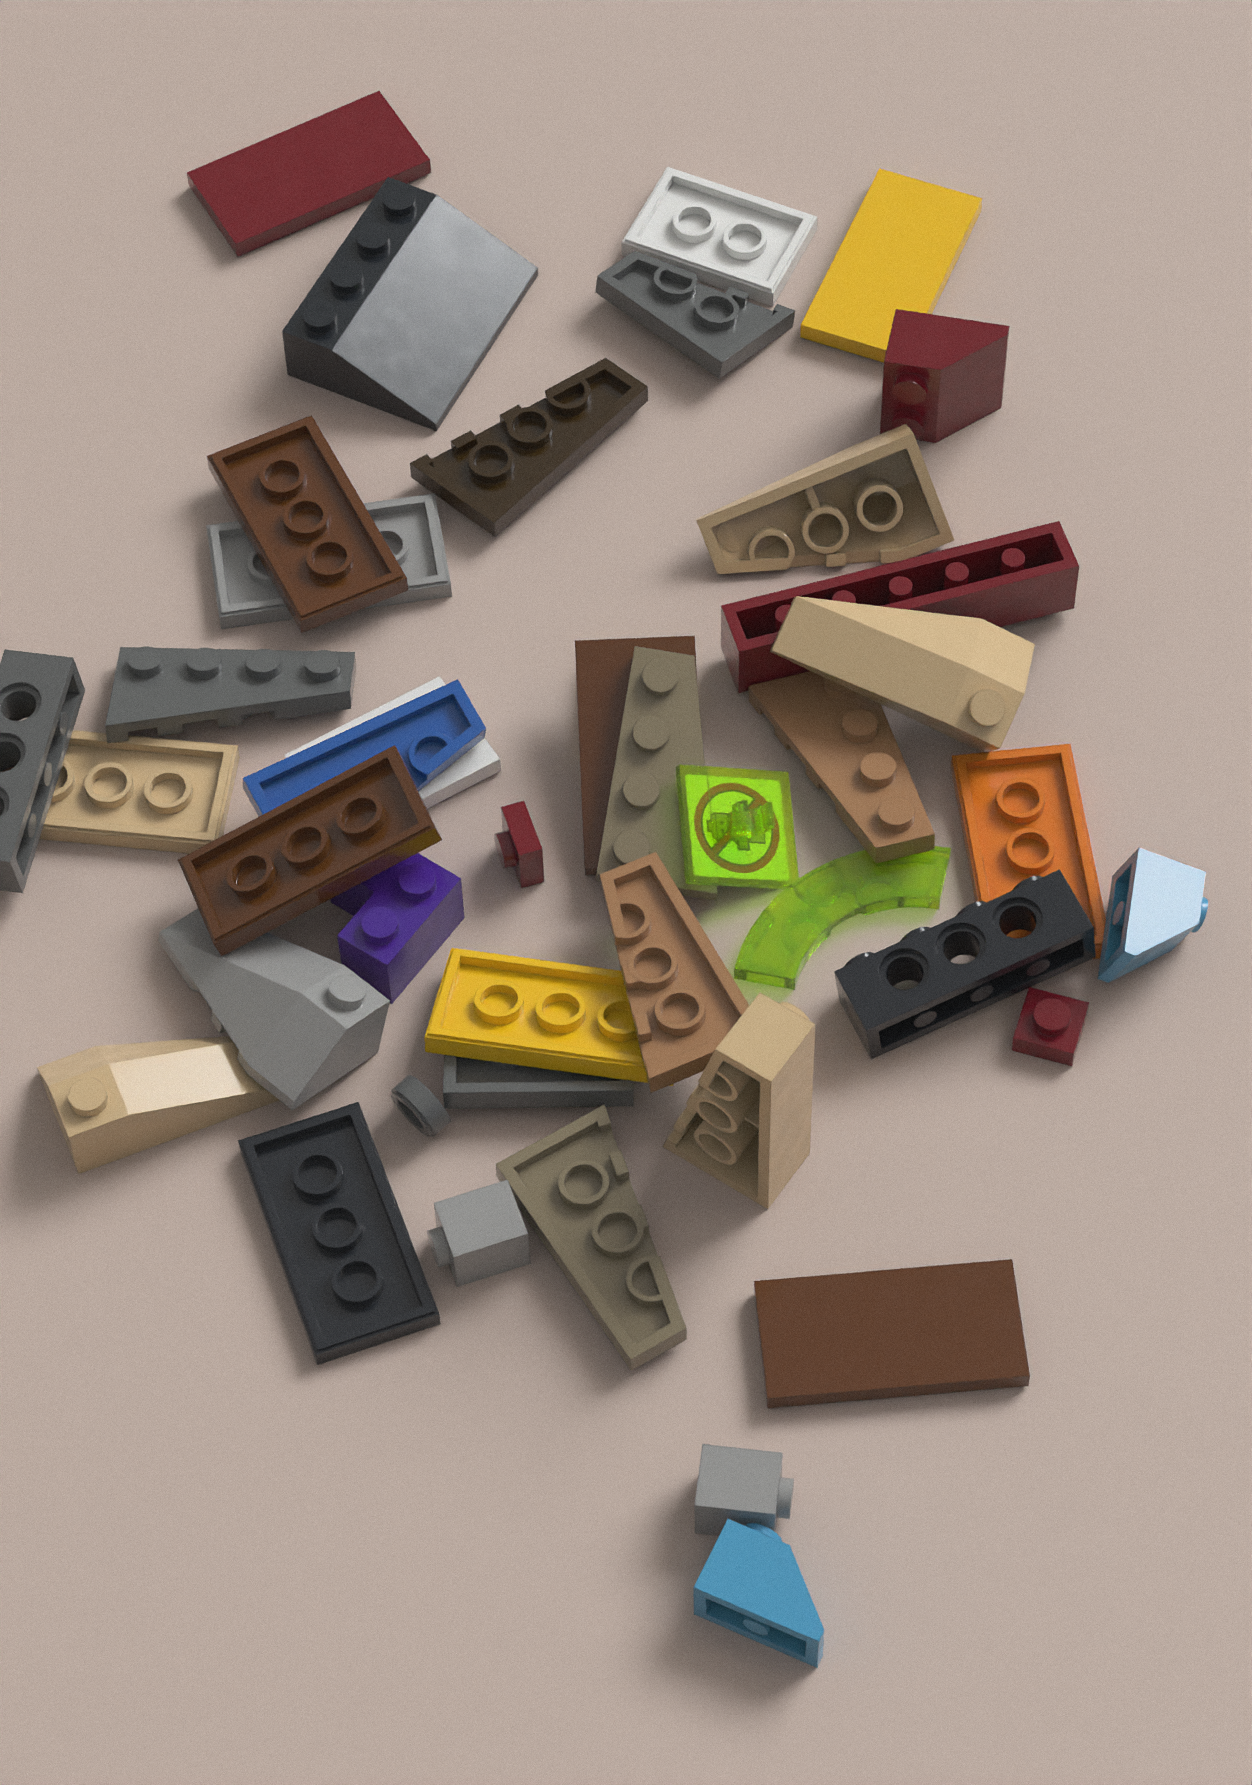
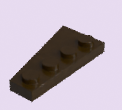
[410,358,648,537]

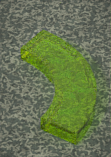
[734,846,951,990]

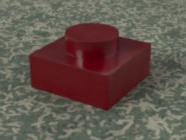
[494,801,544,889]
[1011,987,1090,1066]

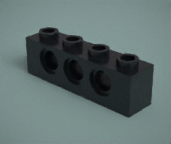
[834,869,1096,1059]

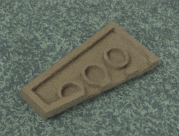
[596,646,718,901]
[496,1104,687,1371]

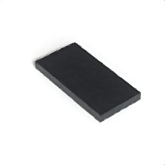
[238,1102,441,1365]

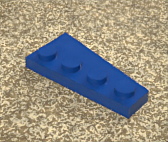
[243,679,486,817]

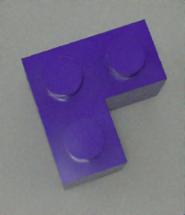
[330,853,465,1004]

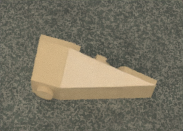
[37,1036,279,1174]

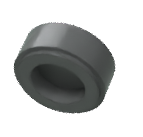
[391,1075,451,1137]

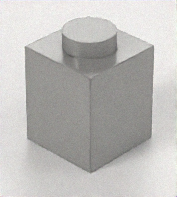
[427,1180,530,1287]
[694,1444,794,1536]

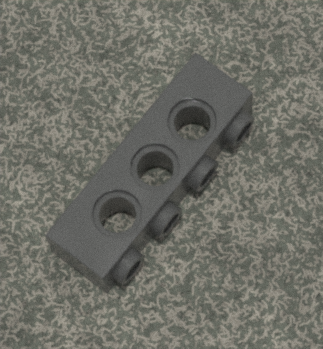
[0,649,85,893]

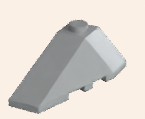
[158,909,390,1110]

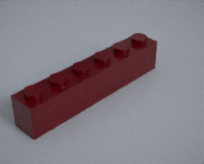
[721,521,1079,694]

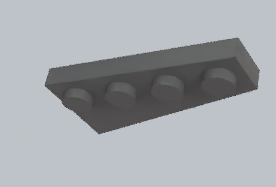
[105,646,356,744]

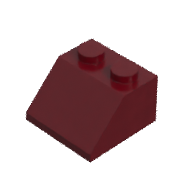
[880,309,1010,443]

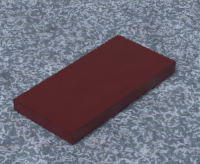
[187,91,431,256]

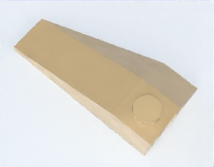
[696,424,955,574]
[770,596,1035,752]

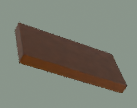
[207,415,408,633]
[575,636,697,876]
[178,745,442,956]
[754,1259,1030,1409]

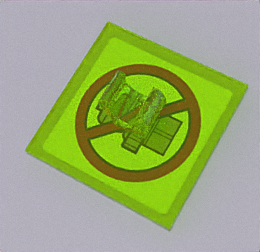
[676,764,800,890]

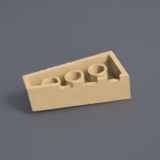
[662,992,815,1209]

